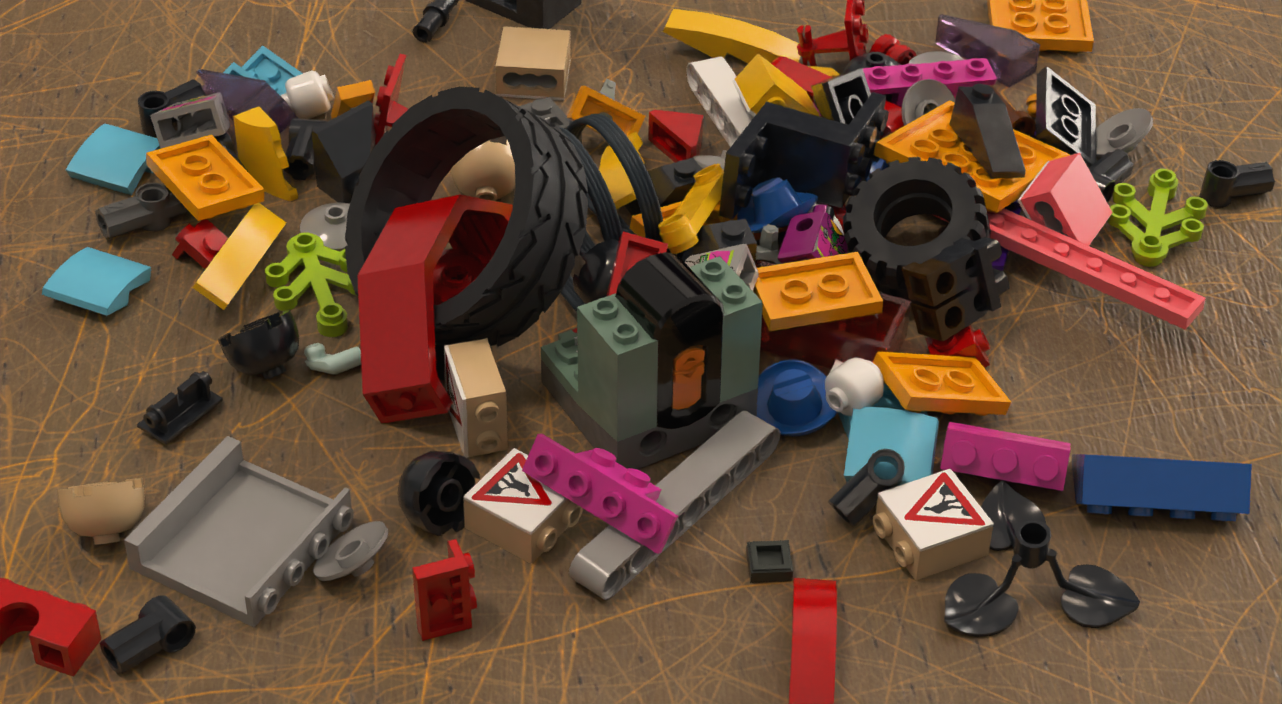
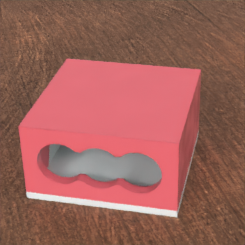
[1017,153,1113,246]

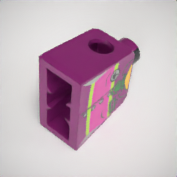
[778,204,848,264]

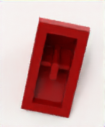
[648,110,704,162]

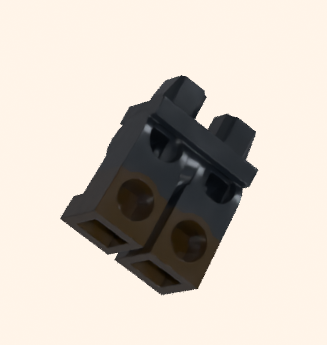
[902,237,1010,342]

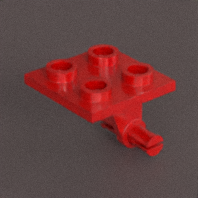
[797,0,869,66]
[374,54,408,145]

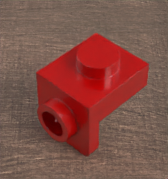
[172,219,228,269]
[925,324,991,368]

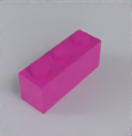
[940,422,1070,491]

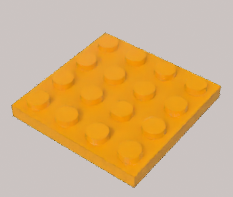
[873,100,1070,213]

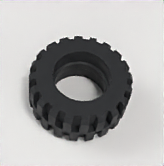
[843,157,991,303]

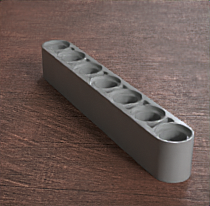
[569,411,780,600]

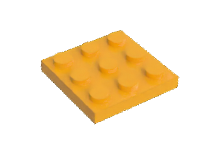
[987,0,1094,53]

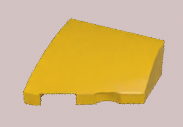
[233,106,298,202]

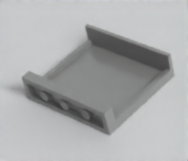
[124,436,354,627]

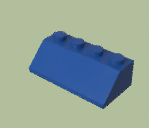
[1072,454,1252,521]

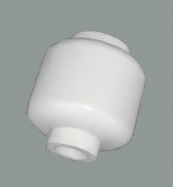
[281,70,335,119]
[825,357,884,416]

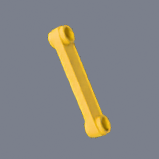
[658,163,724,254]

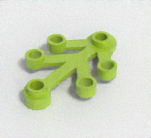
[1107,169,1208,267]
[265,232,357,337]

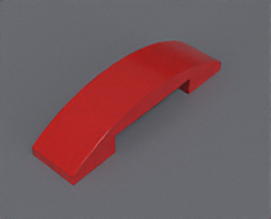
[788,578,837,704]

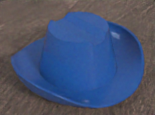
[737,178,818,233]
[757,360,838,437]

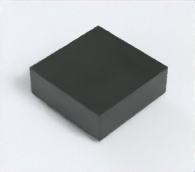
[746,540,793,583]

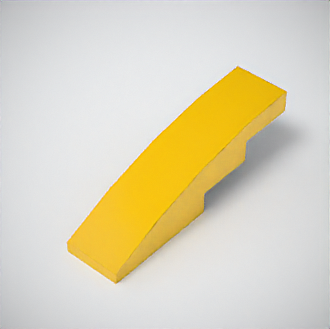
[663,9,801,64]
[599,131,645,209]
[192,203,287,310]

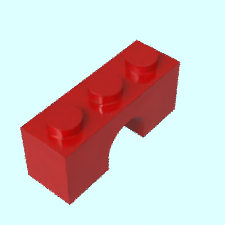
[0,578,102,677]

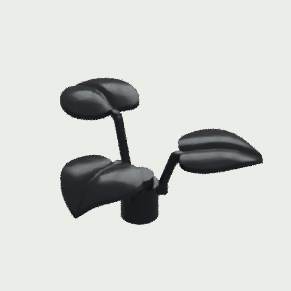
[944,480,1140,637]

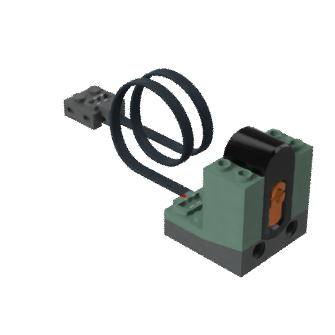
[490,97,763,470]

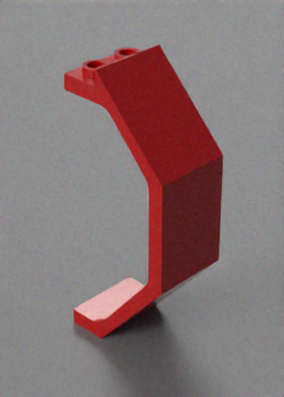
[357,194,513,424]

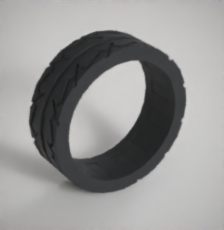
[345,86,588,348]

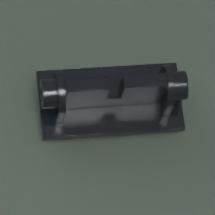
[137,371,223,444]

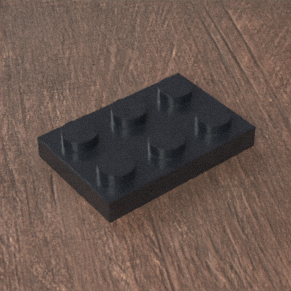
[1036,66,1096,168]

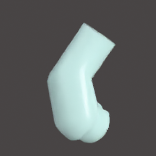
[304,343,361,375]

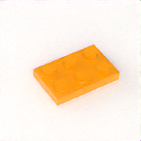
[146,134,264,221]
[753,252,883,331]
[873,351,1011,416]

